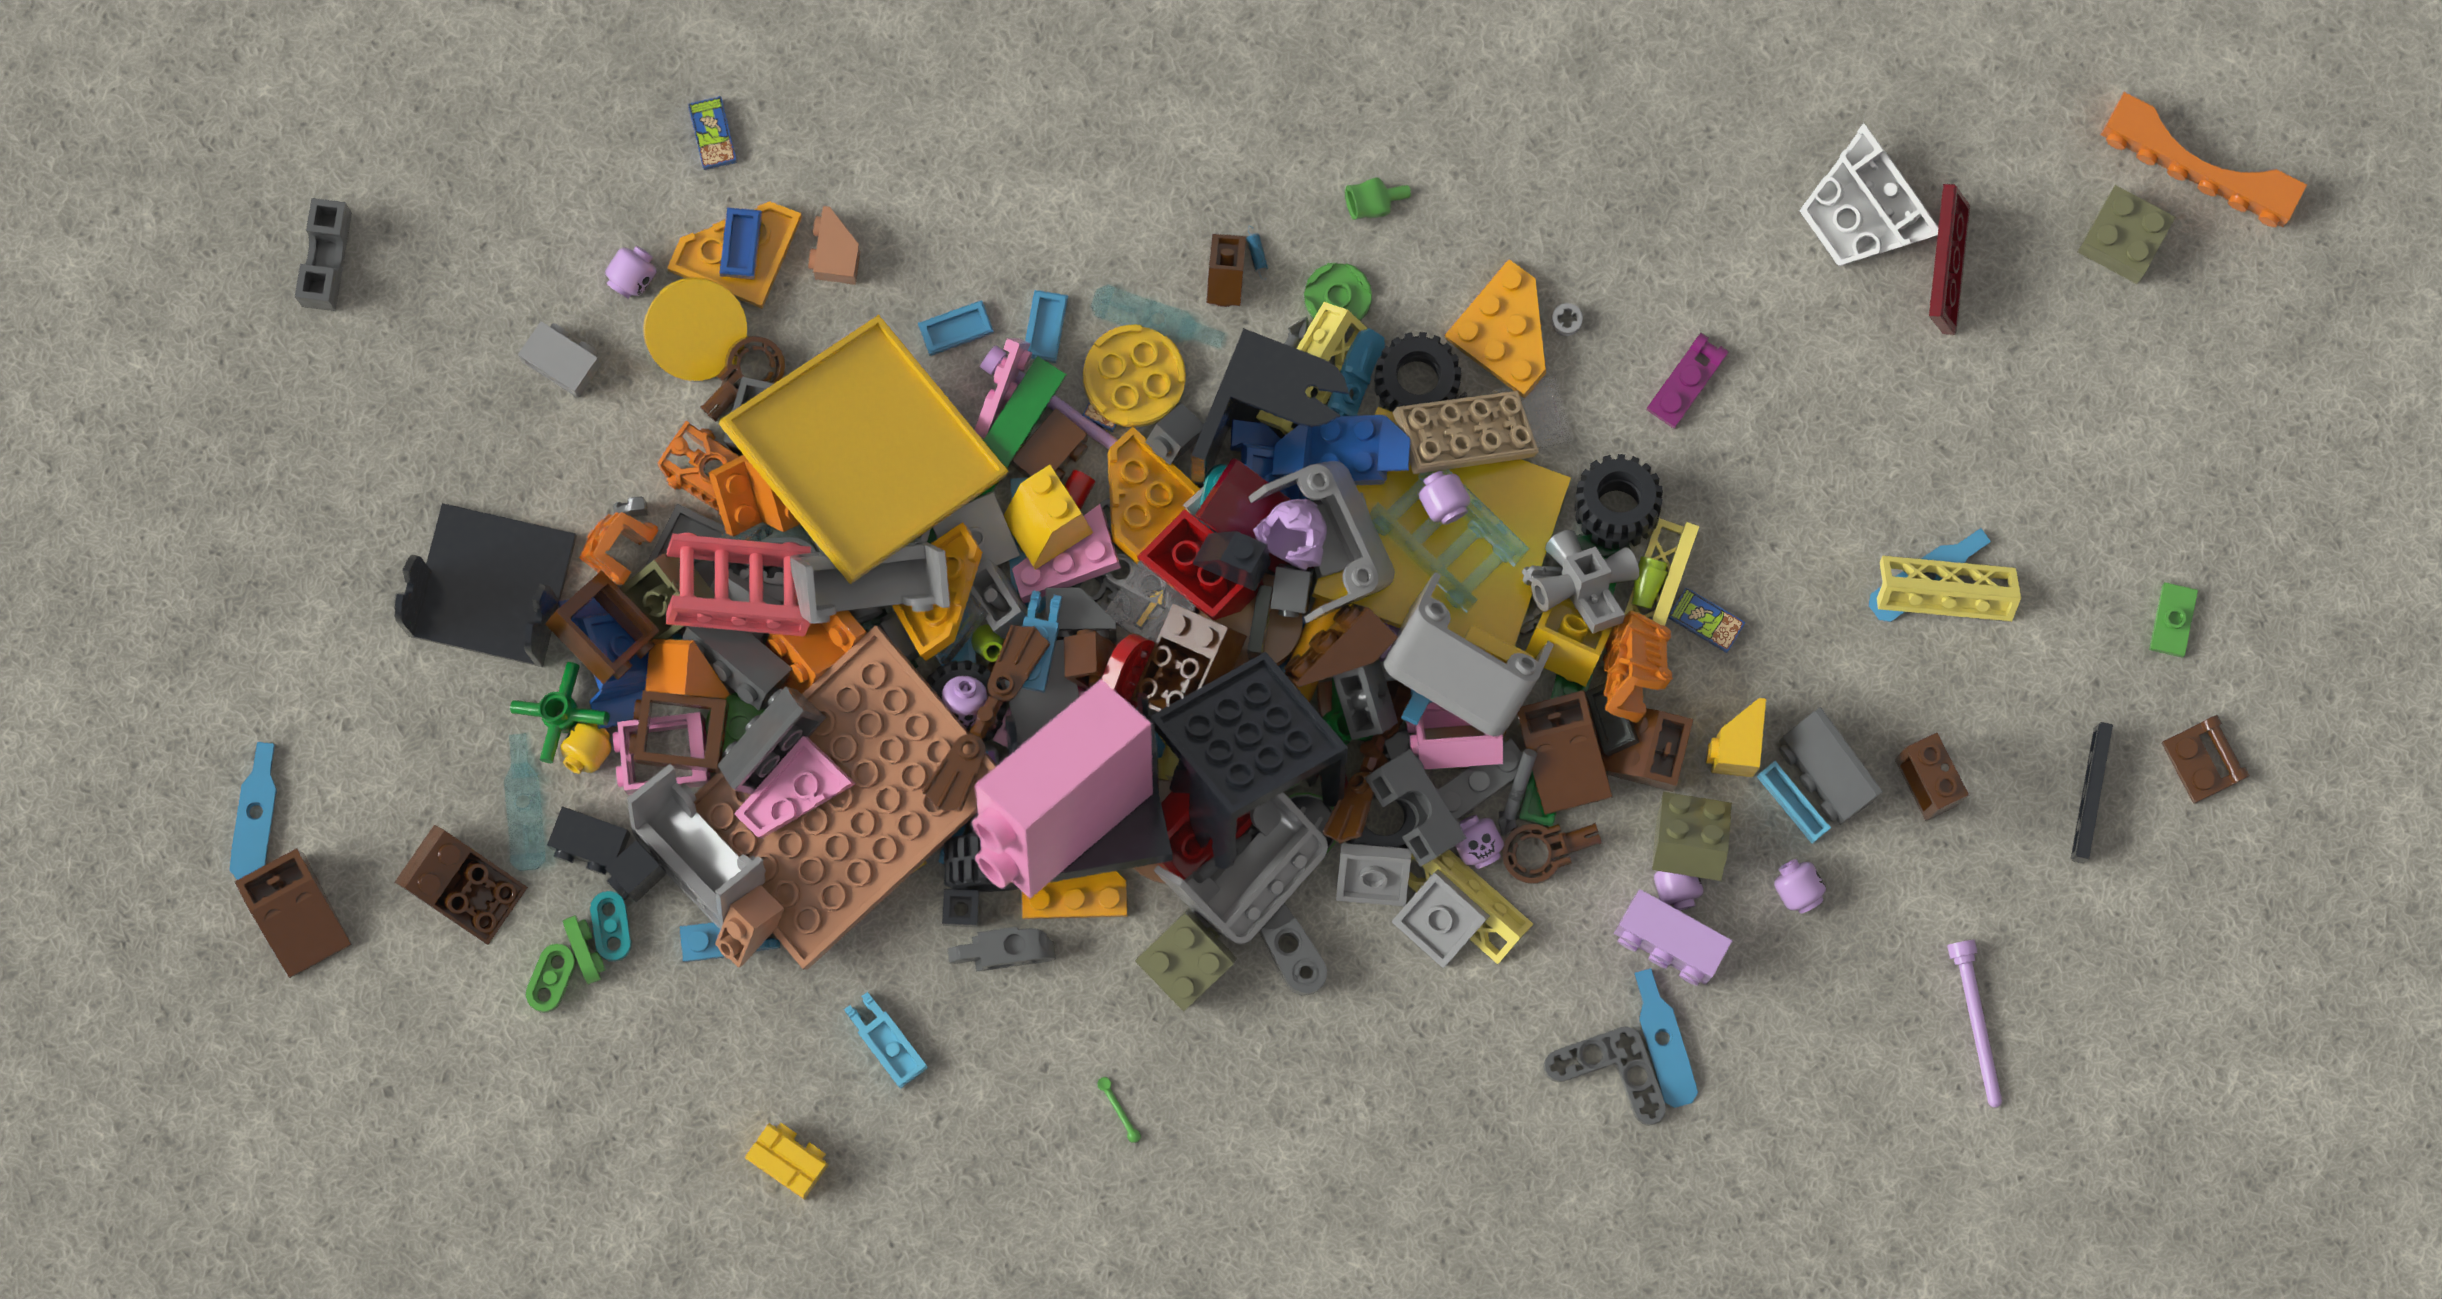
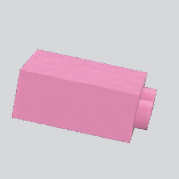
[973,679,1153,898]

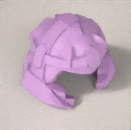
[1253,499,1327,571]

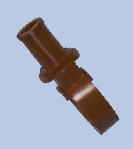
[700,336,785,422]
[1502,822,1602,884]

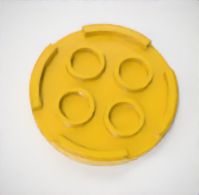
[643,277,747,381]
[1083,324,1186,427]

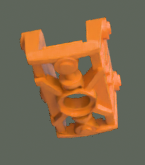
[658,421,740,520]
[579,512,659,586]
[1603,611,1672,723]

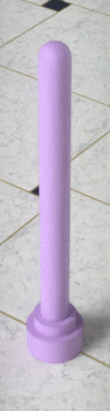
[980,345,1118,450]
[1947,940,2002,1108]

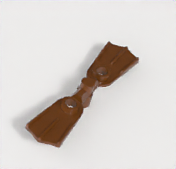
[922,625,1050,812]
[1323,680,1412,843]

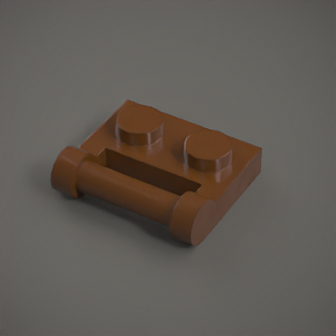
[2162,714,2250,804]

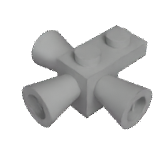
[1531,530,1639,633]

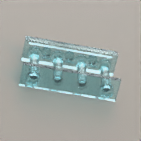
[1369,469,1529,613]

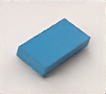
[1025,290,1068,363]
[918,300,994,356]

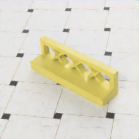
[1256,302,1368,435]
[1624,518,1699,626]
[1877,556,2021,621]
[1408,850,1533,964]

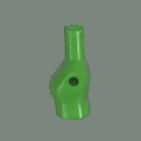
[1345,177,1411,220]

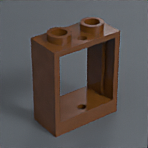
[545,570,660,684]
[629,690,729,774]
[1895,732,1969,821]

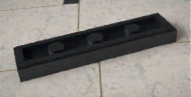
[2070,722,2113,864]

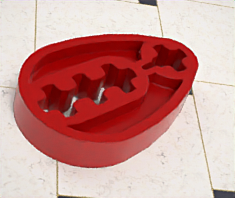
[1102,634,1155,709]

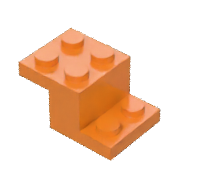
[708,455,800,537]
[765,610,866,694]

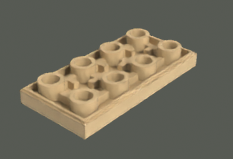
[1393,391,1539,474]

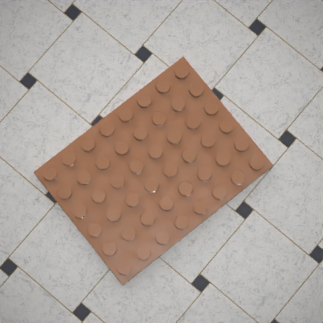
[694,625,998,970]

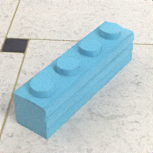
[1757,760,1831,844]

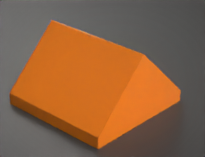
[645,639,730,699]

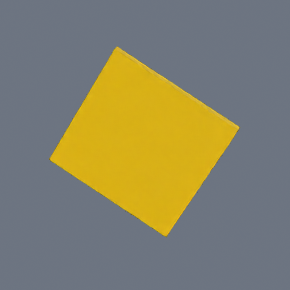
[719,315,1009,584]
[1312,407,1571,646]

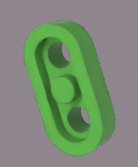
[562,915,605,985]
[526,944,576,1013]

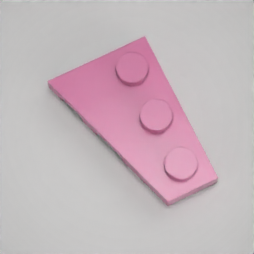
[975,338,1032,438]
[1012,504,1121,604]
[734,736,856,838]

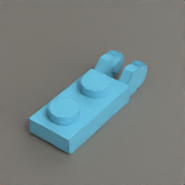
[844,992,928,1089]

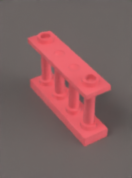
[666,532,811,636]

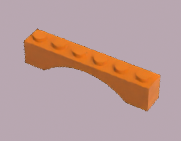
[2101,92,2307,228]

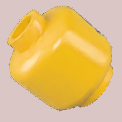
[560,723,612,774]

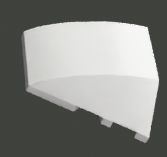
[1800,123,1938,266]

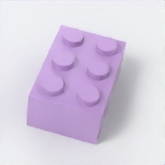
[1614,889,1732,986]

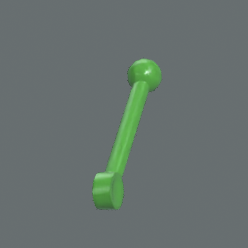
[1097,1077,1141,1143]

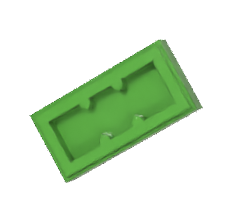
[2149,582,2198,658]

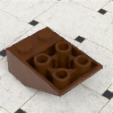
[1131,603,1247,712]
[1284,603,1398,687]
[1517,690,1613,815]
[1595,708,1693,792]
[394,825,528,945]
[234,848,352,978]

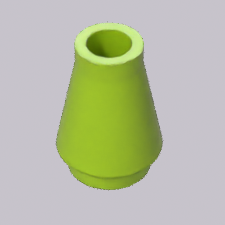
[1631,556,1668,609]
[971,624,1005,662]

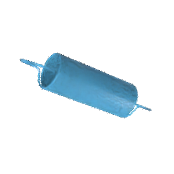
[1247,226,1268,280]

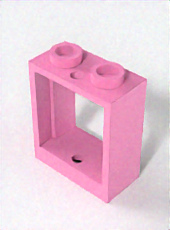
[1406,702,1503,769]
[613,712,711,795]

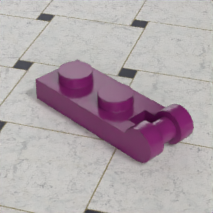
[1646,333,1729,429]

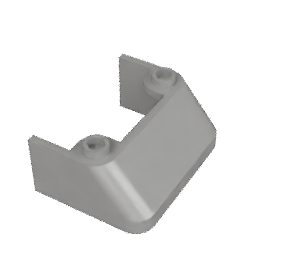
[1248,461,1395,623]
[790,541,950,623]
[1384,572,1554,736]
[627,764,766,929]
[1153,792,1328,944]

